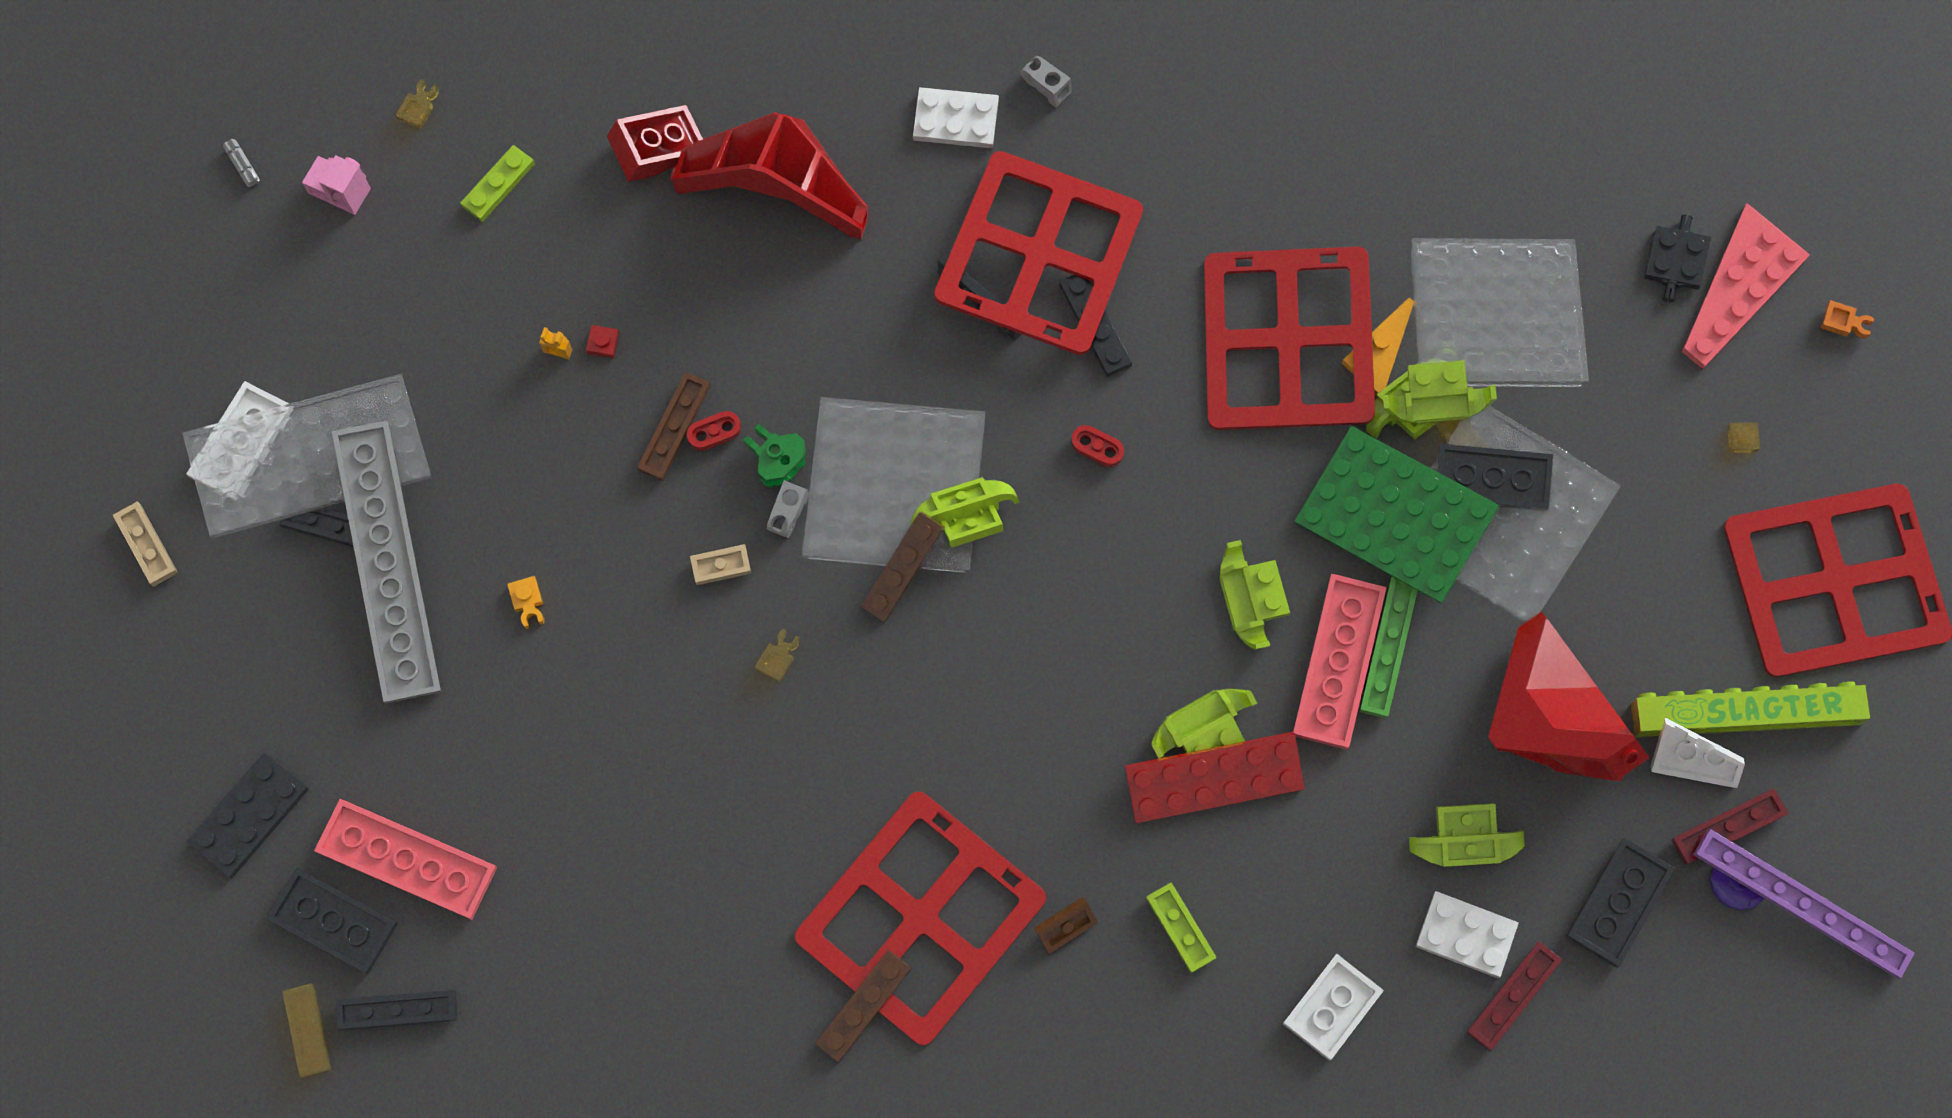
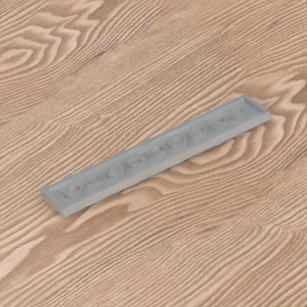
[332,421,441,704]

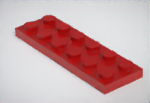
[1124,732,1305,823]

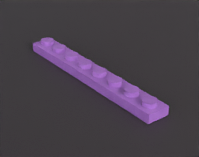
[1693,829,1915,979]

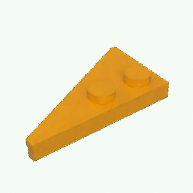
[1342,297,1414,396]

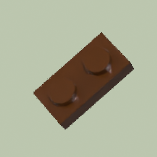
[1034,897,1098,954]

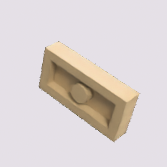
[690,544,752,585]

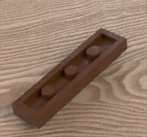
[637,372,711,481]
[861,512,945,622]
[815,950,912,1062]

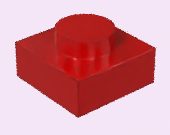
[586,325,620,358]

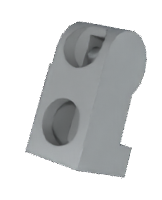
[1020,55,1072,108]
[767,480,810,538]

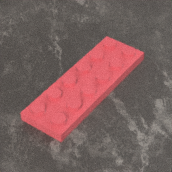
[1293,573,1386,750]
[314,799,497,920]

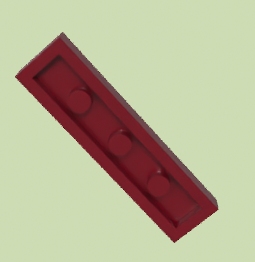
[1671,788,1789,865]
[1466,941,1562,1052]

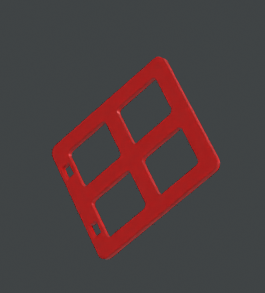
[934,151,1143,355]
[1204,247,1375,430]
[1724,484,1952,677]
[795,792,1046,1046]

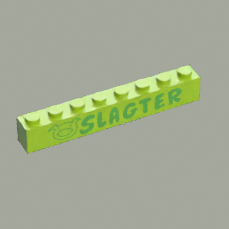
[1630,682,1870,737]

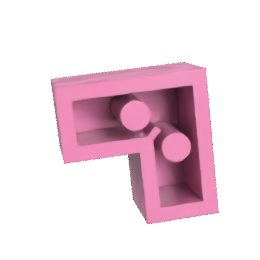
[302,155,371,215]

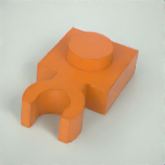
[1820,300,1874,339]

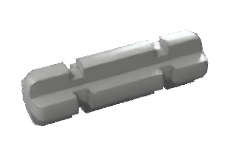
[223,139,260,187]

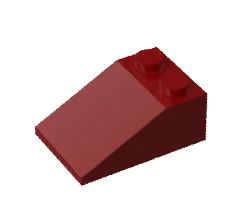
[607,105,703,182]

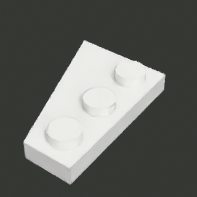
[1651,718,1745,788]

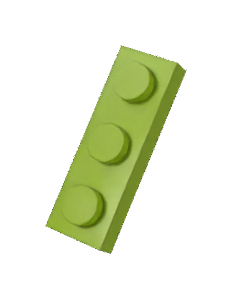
[460,145,535,222]
[1146,882,1217,974]

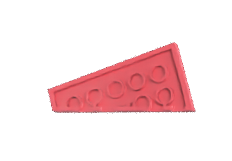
[1682,203,1810,369]

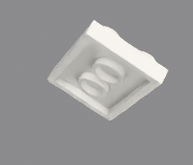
[913,87,999,149]
[1415,891,1519,979]
[1283,954,1384,1061]

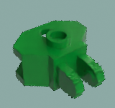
[742,424,806,488]

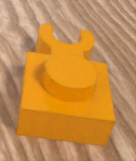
[539,327,573,360]
[507,576,544,629]

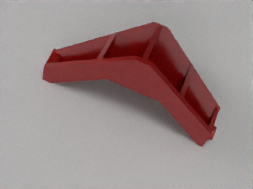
[671,112,869,240]
[1488,611,1650,781]

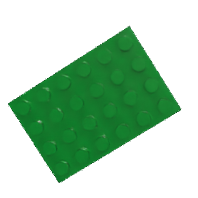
[1295,426,1500,604]

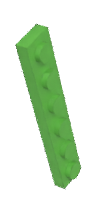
[1359,576,1417,719]

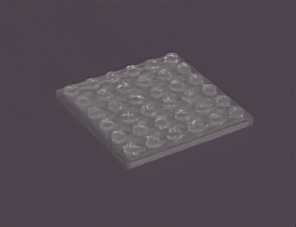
[1410,238,1589,387]
[802,397,986,573]
[1431,406,1621,622]

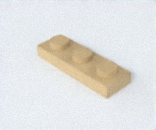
[113,501,178,587]

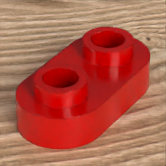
[687,411,741,451]
[1071,425,1124,467]

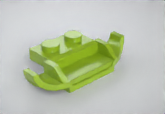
[1383,360,1497,424]
[1366,361,1444,440]
[910,477,1020,548]
[1219,540,1290,650]
[1152,689,1257,758]
[1409,803,1525,867]

